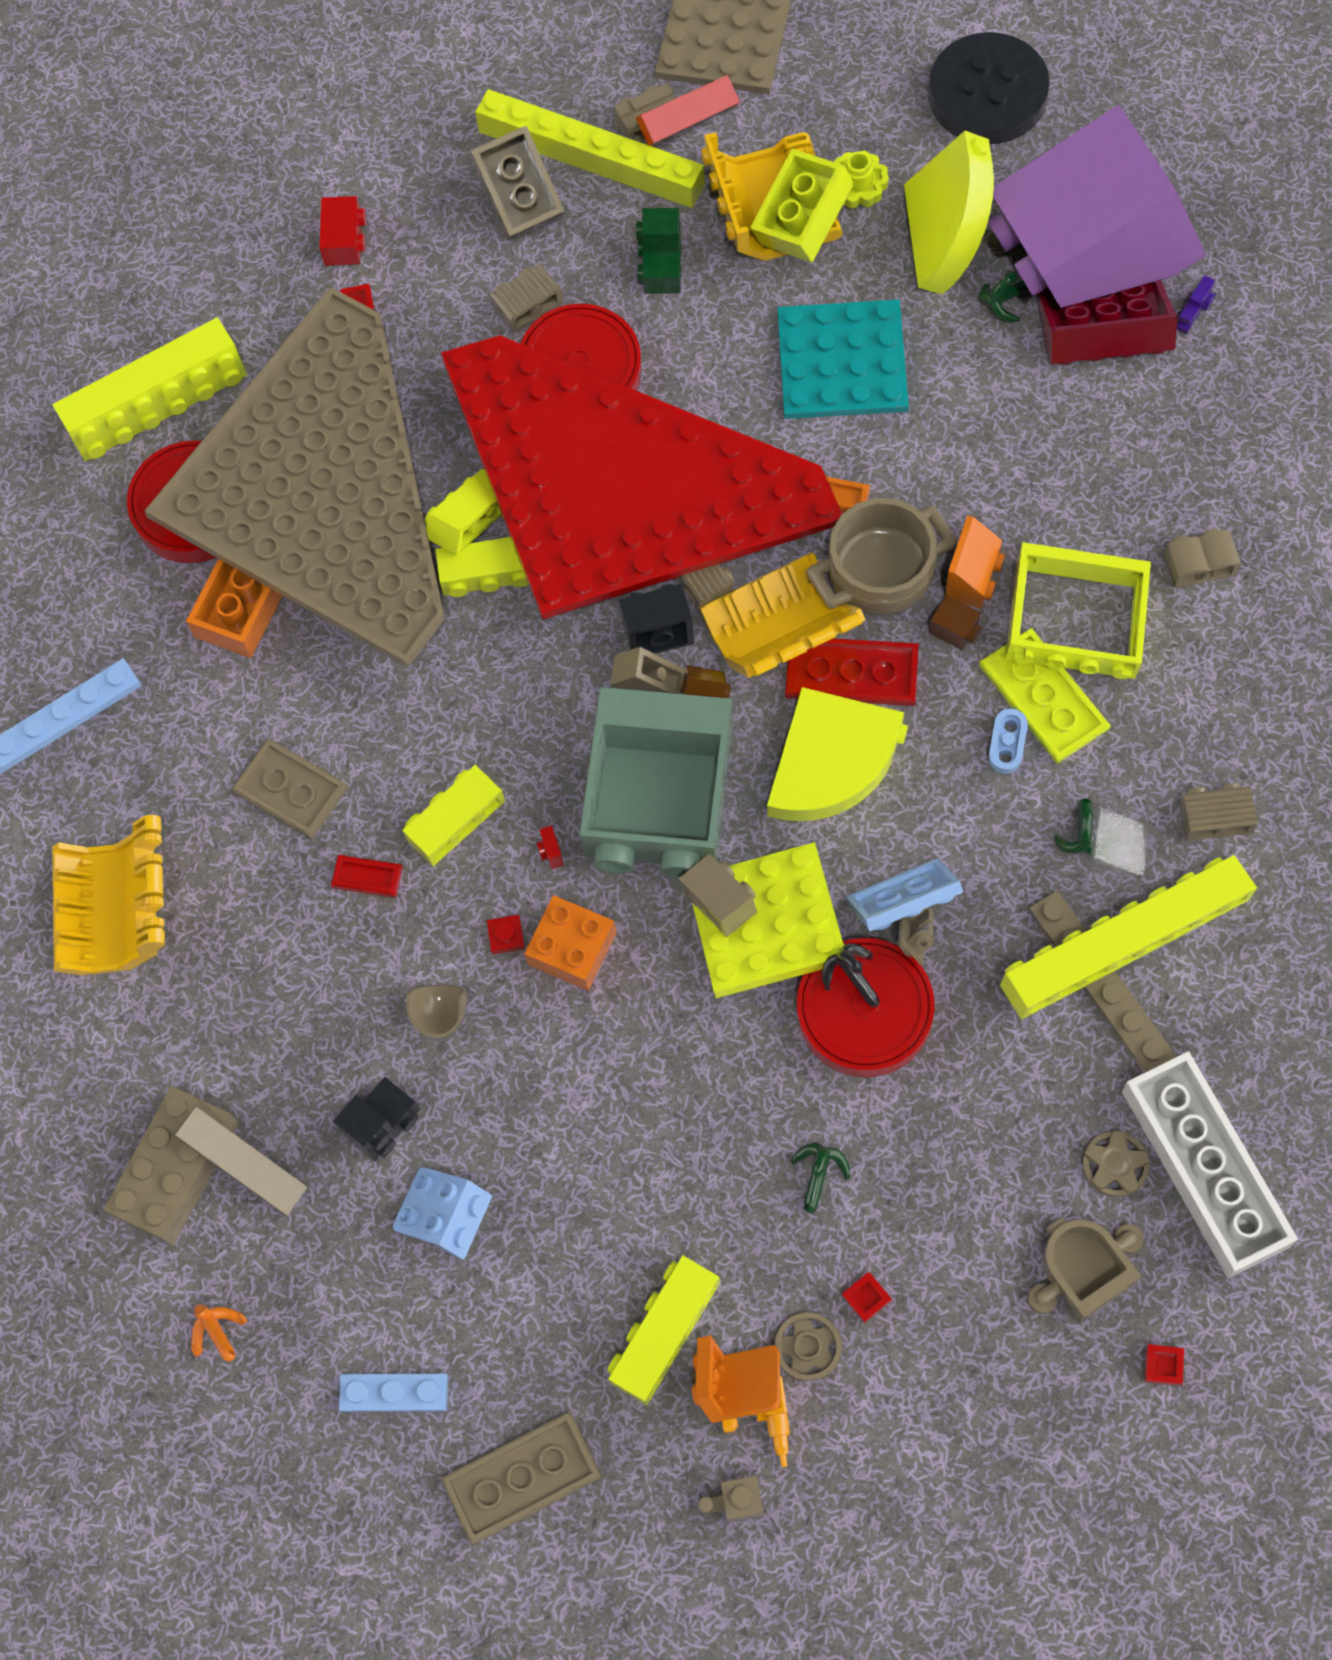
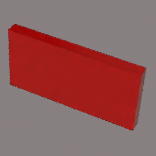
[785,638,919,706]

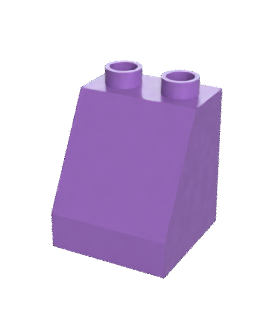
[988,105,1206,308]

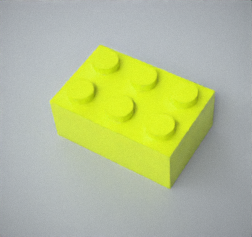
[750,149,854,263]

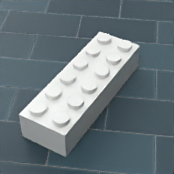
[1122,1051,1298,1279]

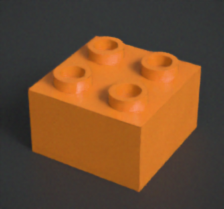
[524,895,617,991]

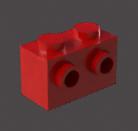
[319,196,367,266]

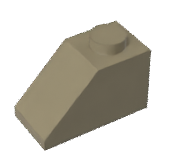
[610,647,685,694]

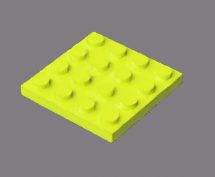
[692,842,844,998]

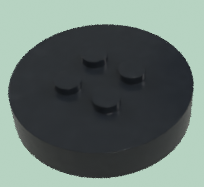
[929,32,1050,144]

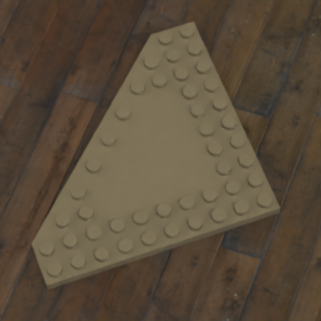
[145,287,445,668]

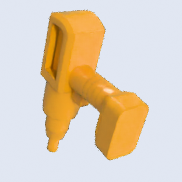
[722,1376,790,1468]

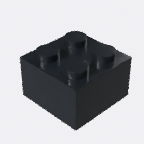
[619,583,694,654]

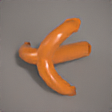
[191,1303,247,1362]

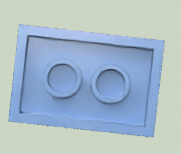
[846,858,963,932]

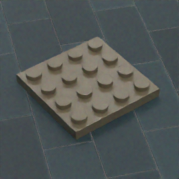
[655,0,792,94]

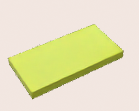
[979,628,1111,764]

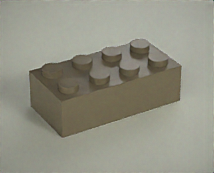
[103,1086,239,1246]

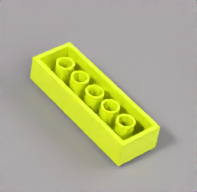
[52,317,247,462]

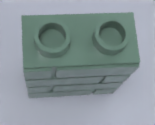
[579,687,734,880]

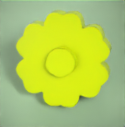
[834,151,889,209]

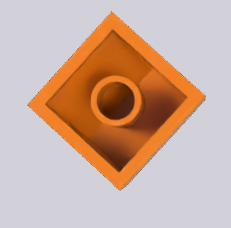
[945,515,1006,609]

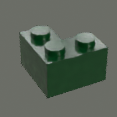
[636,208,682,294]

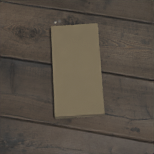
[441,1411,603,1546]

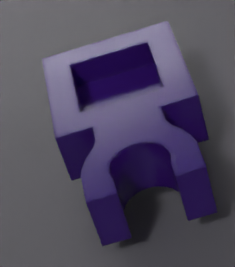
[1177,275,1216,334]

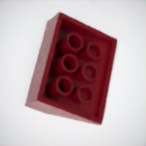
[1036,280,1177,365]

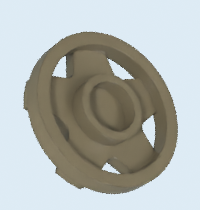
[1082,1131,1149,1197]
[775,1312,842,1381]

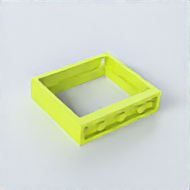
[1005,542,1151,679]

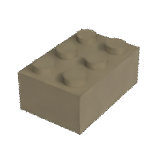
[469,126,564,239]

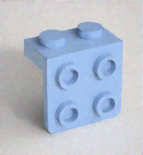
[393,1167,492,1260]

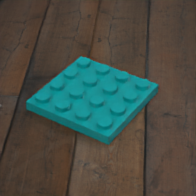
[778,299,909,419]

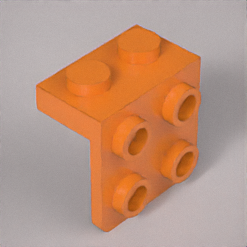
[692,1335,780,1423]

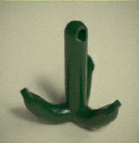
[980,272,1029,323]
[1053,798,1112,856]
[791,1142,850,1213]

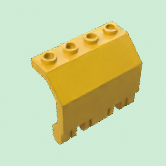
[701,132,843,261]
[52,815,165,975]

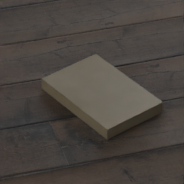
[231,738,349,840]

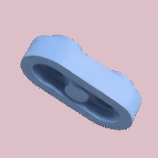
[988,709,1028,774]

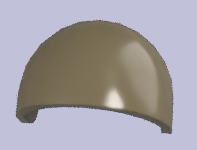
[406,985,467,1038]

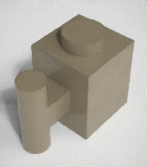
[698,1476,764,1523]

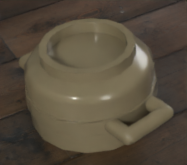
[807,498,957,615]

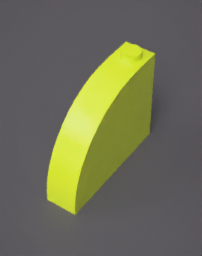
[904,131,994,294]
[767,687,908,821]

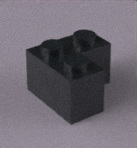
[333,1077,420,1162]

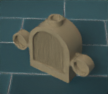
[1028,1217,1144,1322]

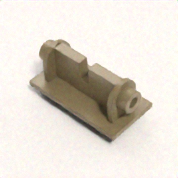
[898,907,934,965]

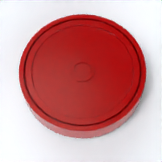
[521,303,642,391]
[127,440,216,563]
[797,938,935,1077]

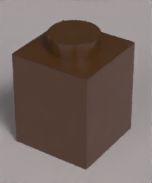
[929,595,982,651]
[680,665,731,698]

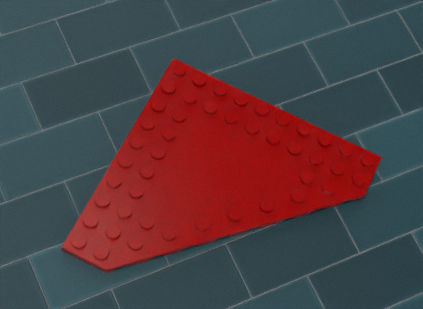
[441,335,843,620]

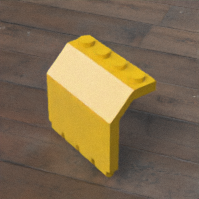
[698,552,865,678]

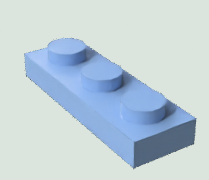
[339,1374,448,1412]

